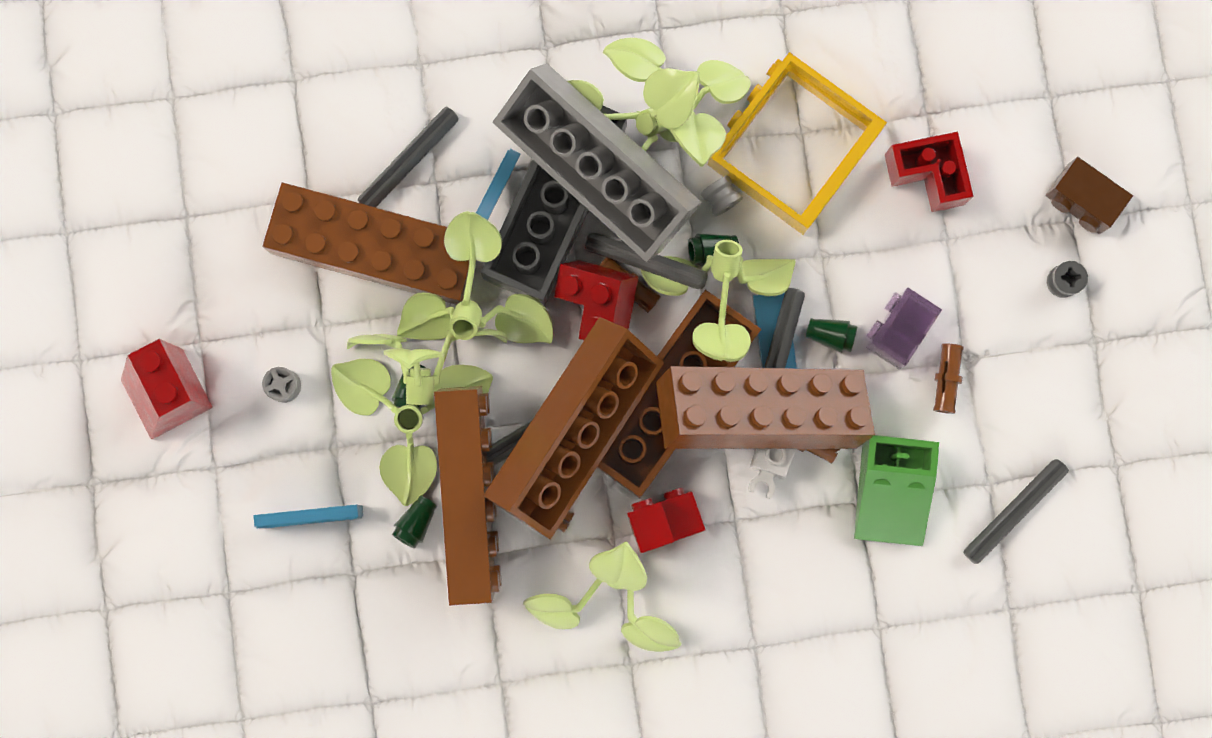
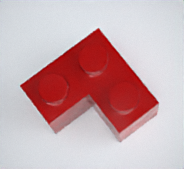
[884,131,974,212]
[554,260,639,340]
[626,487,706,553]

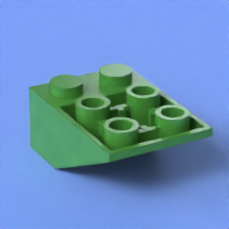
[854,435,939,546]

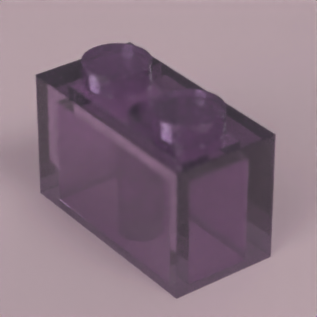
[865,287,942,370]

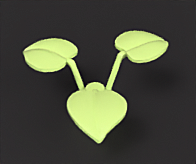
[603,38,751,167]
[567,68,700,152]
[397,211,553,344]
[641,240,796,362]
[347,327,507,405]
[331,358,493,506]
[523,541,682,652]

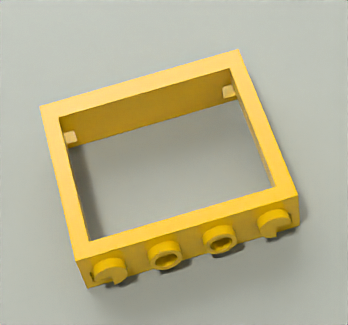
[707,52,887,235]

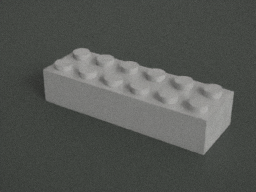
[492,64,702,262]

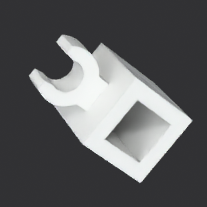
[748,449,796,499]

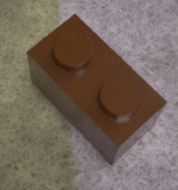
[1045,156,1134,234]

